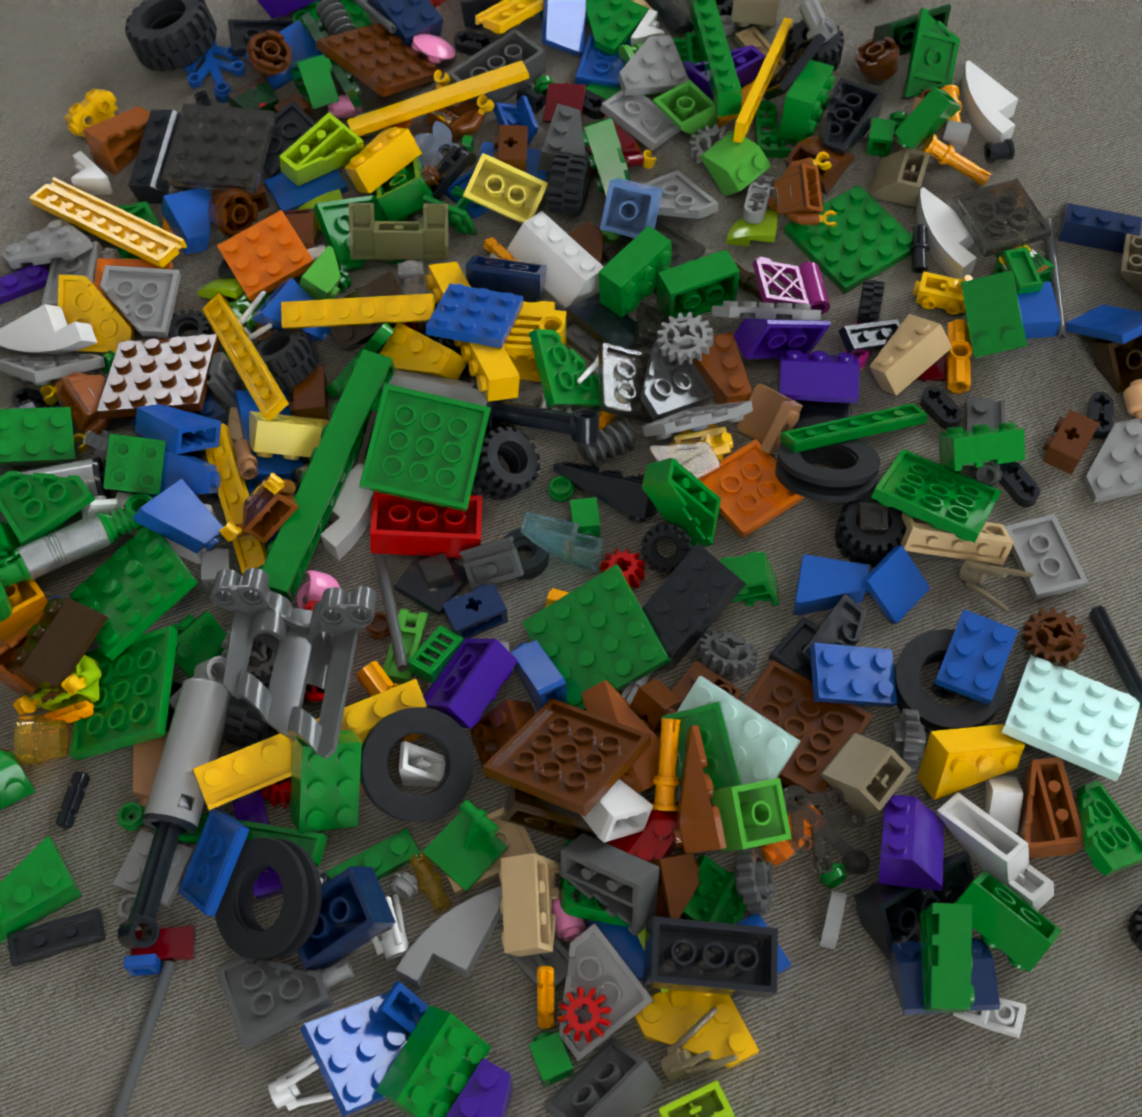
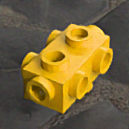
[63,88,118,137]
[912,272,973,315]
[668,424,733,468]

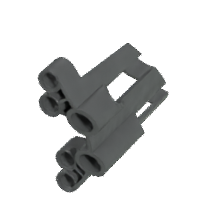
[210,568,378,759]

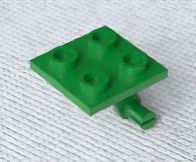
[422,185,482,236]
[103,434,166,495]
[172,610,227,679]
[422,799,508,892]

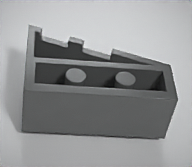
[537,104,586,175]
[560,833,659,937]

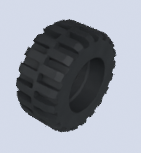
[125,0,217,72]

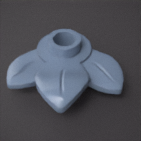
[415,121,455,167]

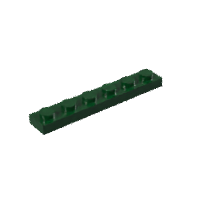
[301,12,363,109]

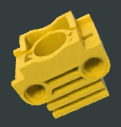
[503,301,567,382]

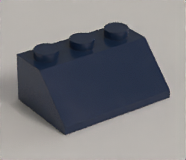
[1058,202,1142,254]
[466,255,547,302]
[890,938,1000,1015]

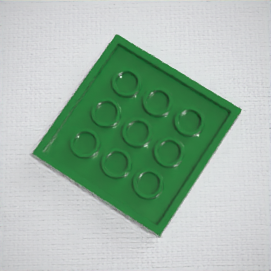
[783,185,912,294]
[359,384,491,512]
[871,449,1001,543]
[69,527,198,660]
[522,564,671,711]
[69,626,178,760]

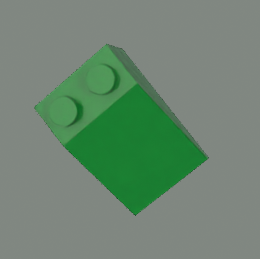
[376,156,433,221]
[961,270,1028,358]

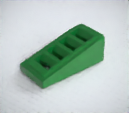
[407,625,464,684]

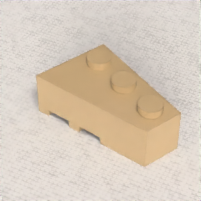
[869,314,952,396]
[499,853,561,957]

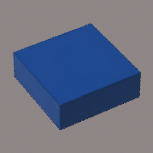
[123,954,163,976]

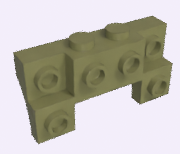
[348,203,449,262]

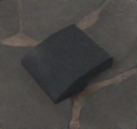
[794,400,851,429]
[394,556,469,616]

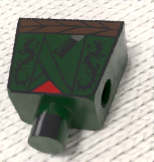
[227,76,279,127]

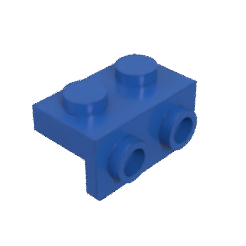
[493,96,538,145]

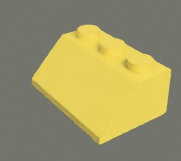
[463,153,548,224]
[249,411,329,460]

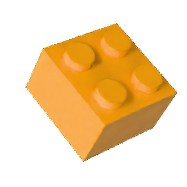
[0,580,48,640]

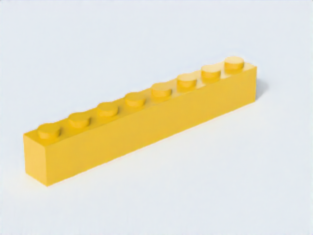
[425,262,520,402]

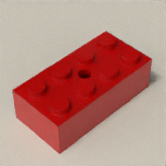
[370,491,483,558]

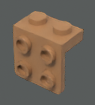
[737,384,803,454]

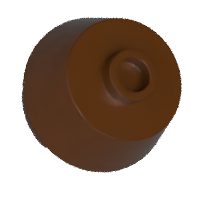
[246,30,292,78]
[855,36,900,82]
[208,188,258,237]

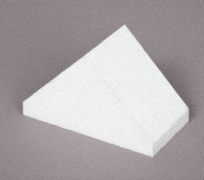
[399,741,445,786]
[985,775,1024,834]

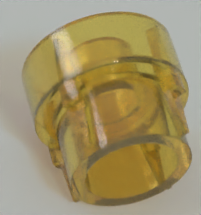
[14,715,70,766]

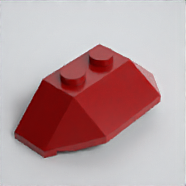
[604,800,678,861]

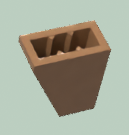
[133,730,168,808]

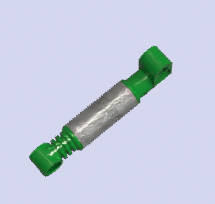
[0,493,152,622]

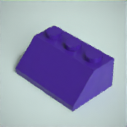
[733,318,831,359]
[777,350,859,404]
[423,638,518,729]
[879,795,944,891]

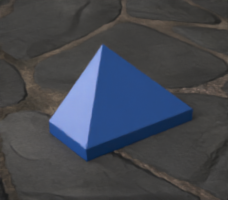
[379,981,429,1035]

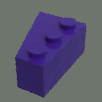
[684,45,766,102]
[446,1058,513,1117]

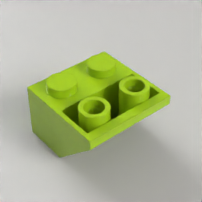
[657,1080,735,1117]

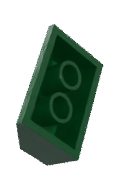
[873,4,951,56]

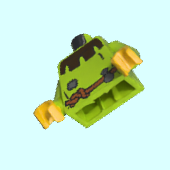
[13,655,102,715]

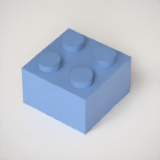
[600,178,663,238]

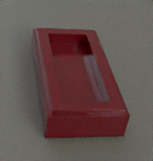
[130,926,196,962]

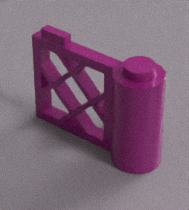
[752,257,830,315]

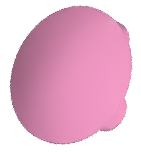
[411,34,456,64]

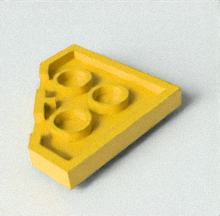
[57,275,134,354]
[634,990,759,1068]

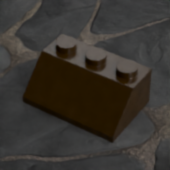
[330,270,404,352]
[1090,335,1142,393]
[7,598,108,690]
[501,786,597,840]

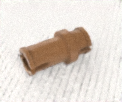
[233,439,258,479]

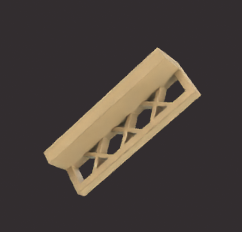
[900,512,1014,565]

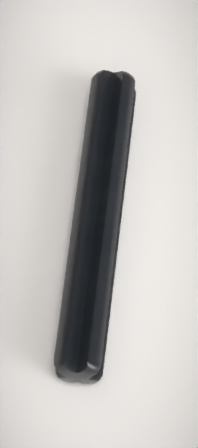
[1089,606,1142,708]

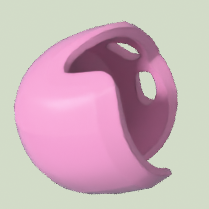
[297,570,340,609]

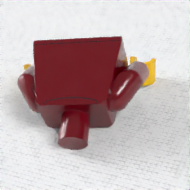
[584,116,656,175]

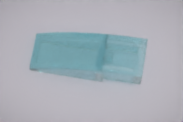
[520,511,604,571]

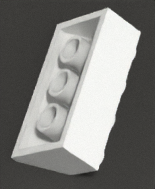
[507,211,603,310]

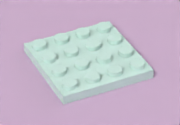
[1001,655,1140,782]
[675,676,800,802]

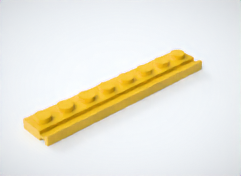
[475,0,544,34]
[29,177,187,268]
[192,679,427,810]

